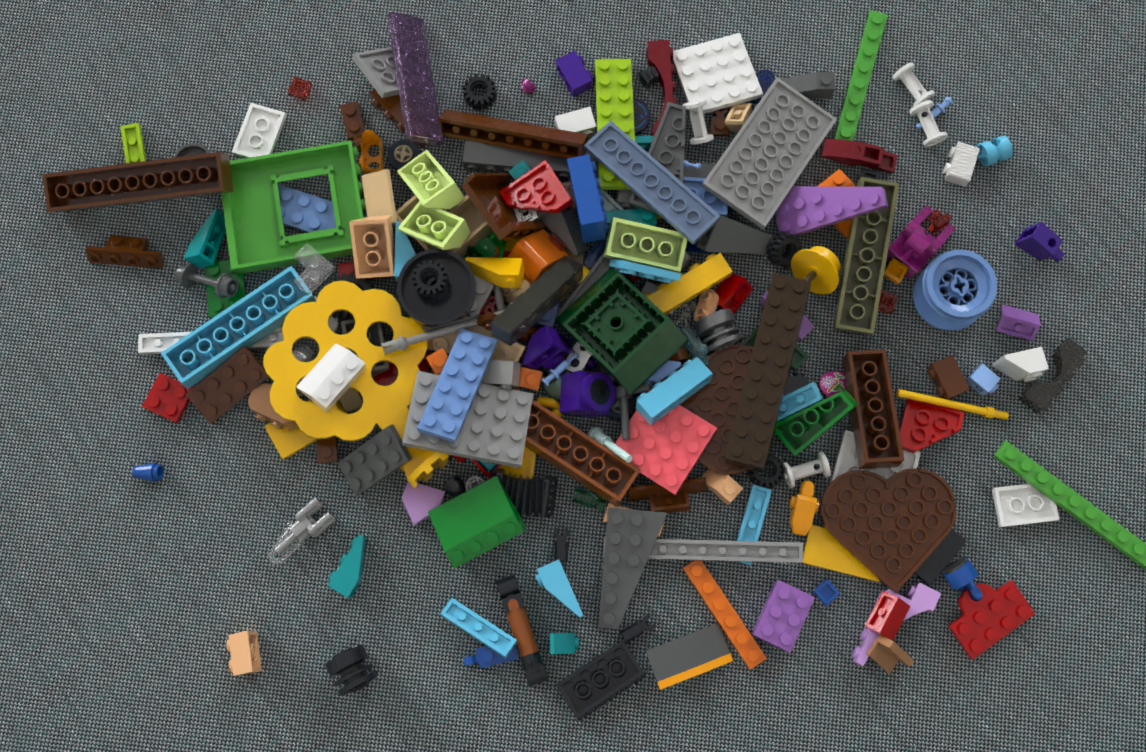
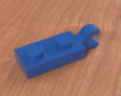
[463,645,519,669]

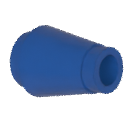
[132,463,164,482]

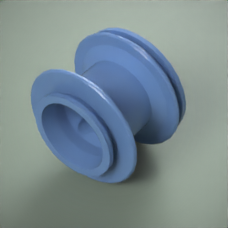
[913,249,997,331]

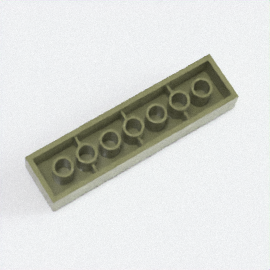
[832,177,899,336]

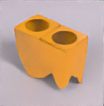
[359,130,384,175]

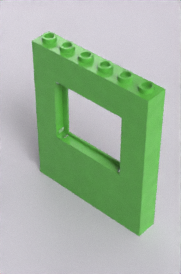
[221,140,367,275]

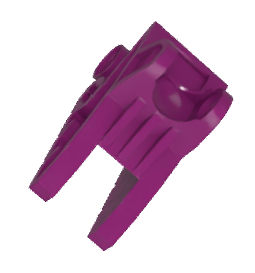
[886,205,956,279]

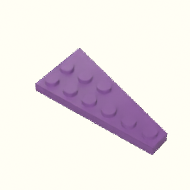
[775,186,888,236]

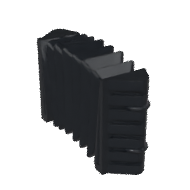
[491,468,558,518]

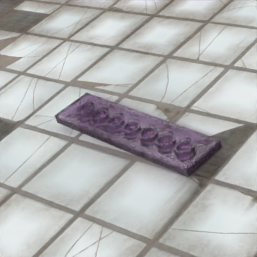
[387,11,444,146]

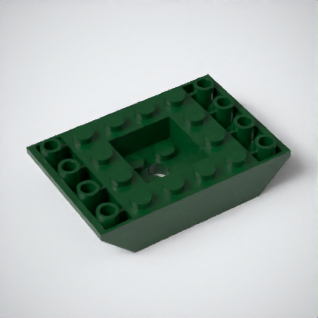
[555,268,688,395]

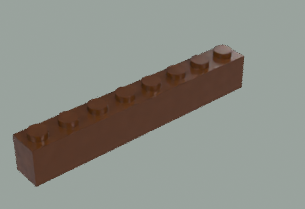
[438,109,588,159]

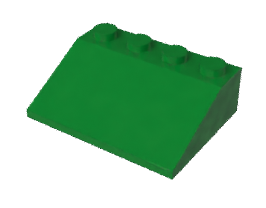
[428,475,525,568]

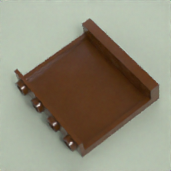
[462,173,548,241]

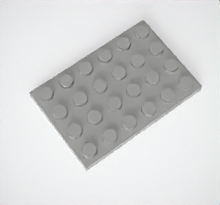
[402,371,533,468]

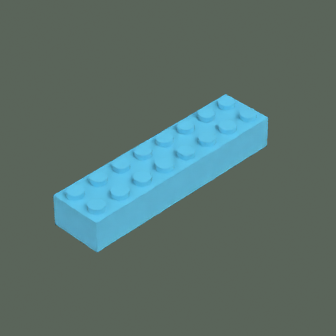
[161,266,316,389]

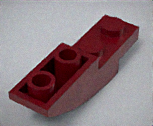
[821,139,898,174]

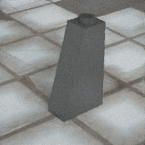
[696,214,773,254]

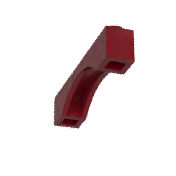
[646,40,677,138]

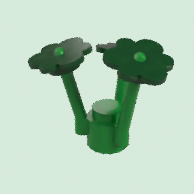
[466,230,507,258]

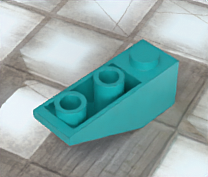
[327,534,366,599]

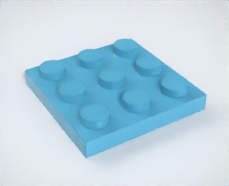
[609,259,681,284]

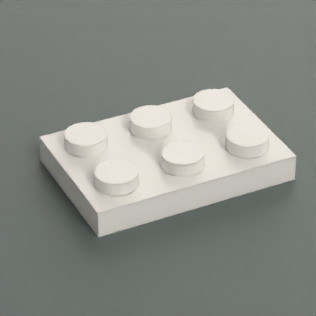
[232,103,287,158]
[992,484,1059,528]

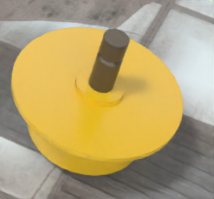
[791,246,841,295]

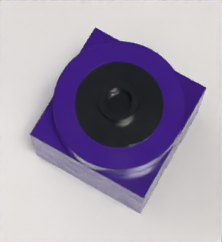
[560,370,615,418]

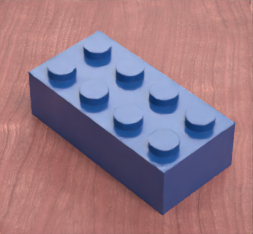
[567,154,609,243]

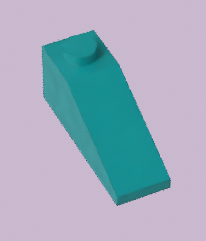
[184,209,226,269]

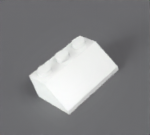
[296,343,366,413]

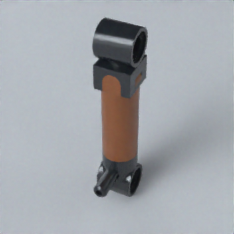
[495,575,549,687]

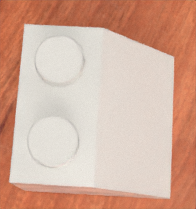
[992,347,1049,383]

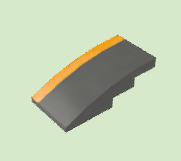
[645,623,733,690]

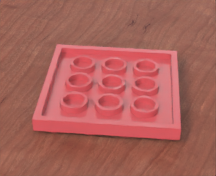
[615,388,717,495]

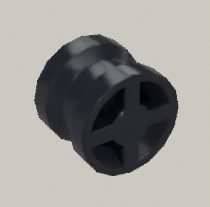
[638,65,660,89]

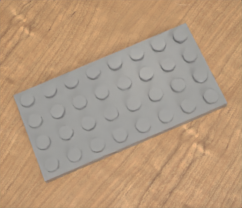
[701,77,837,229]

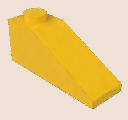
[465,257,525,288]

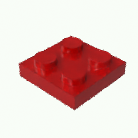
[142,373,193,424]

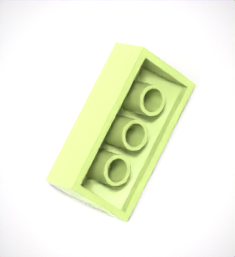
[397,150,465,209]

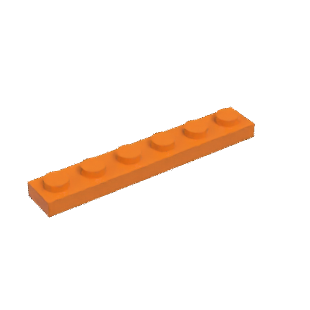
[682,560,767,670]

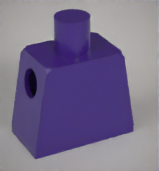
[1015,222,1065,262]

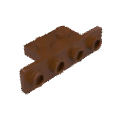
[85,236,164,268]
[628,478,706,513]

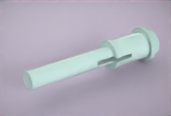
[588,427,633,463]

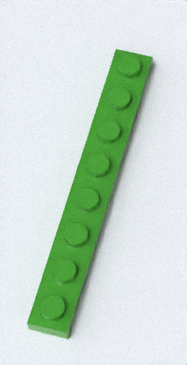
[834,10,888,141]

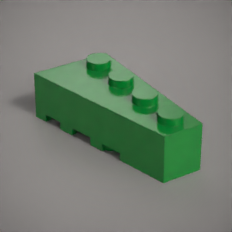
[775,390,859,456]

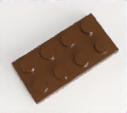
[186,346,269,424]

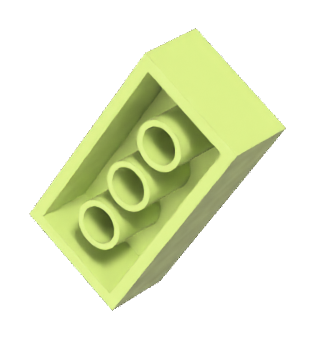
[603,217,687,273]

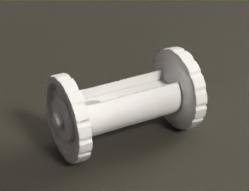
[892,62,936,107]
[682,99,714,145]
[909,100,948,147]
[782,452,831,488]

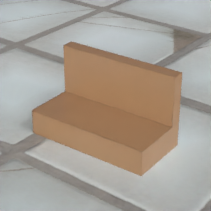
[866,634,914,674]

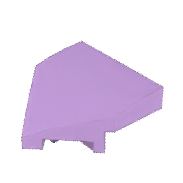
[402,482,445,526]

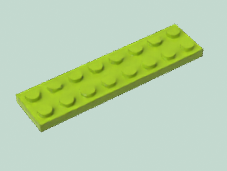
[595,59,635,190]

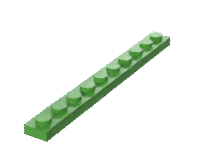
[993,441,1146,570]

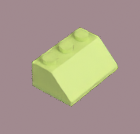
[398,201,471,250]

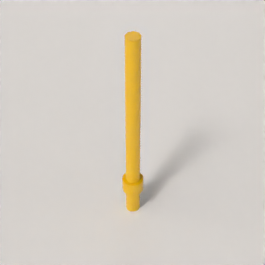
[896,389,1009,420]

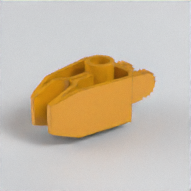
[789,480,819,536]

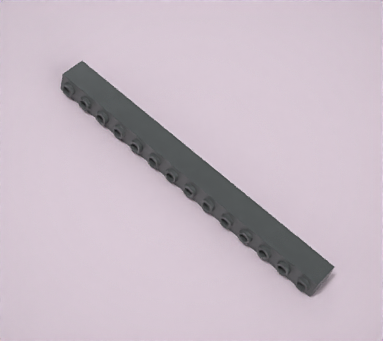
[462,141,716,180]

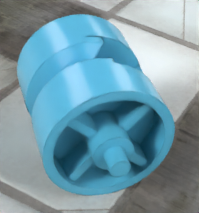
[977,135,1013,167]

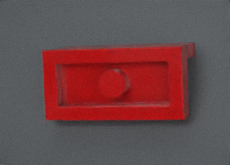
[715,273,753,314]
[865,591,910,641]

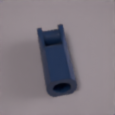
[584,239,607,270]

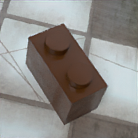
[927,355,970,400]

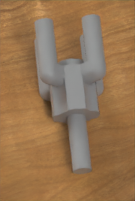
[274,498,336,554]

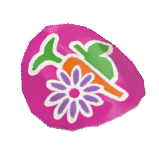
[819,371,847,397]

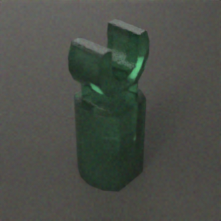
[572,488,607,511]

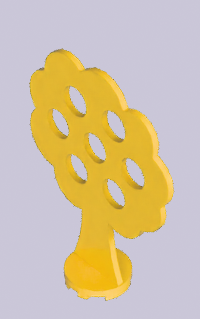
[263,281,450,489]

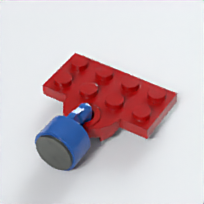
[943,558,1035,660]

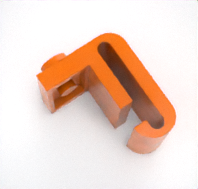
[508,229,570,288]

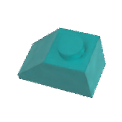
[550,633,579,654]

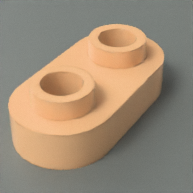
[694,289,719,322]

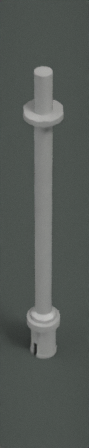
[381,302,533,355]

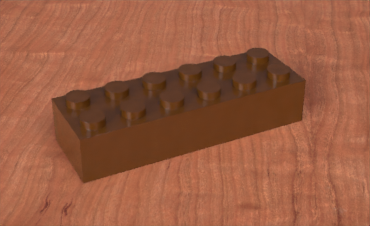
[842,349,904,469]

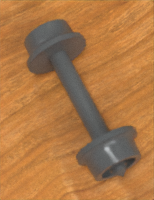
[175,264,238,298]

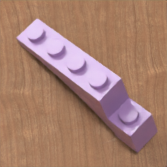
[852,582,941,666]

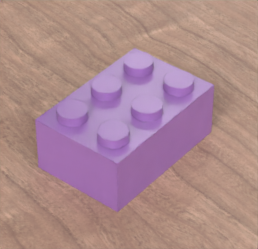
[751,580,815,653]

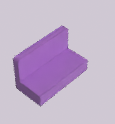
[996,305,1041,341]

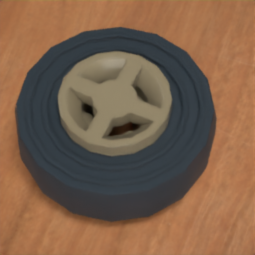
[387,140,421,171]

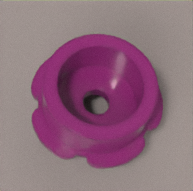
[520,78,536,95]

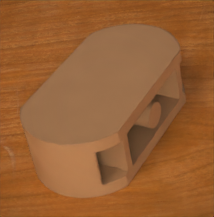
[248,383,300,431]

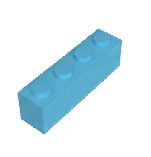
[636,357,713,426]

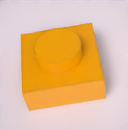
[884,258,909,284]

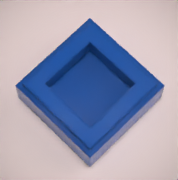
[812,578,840,607]

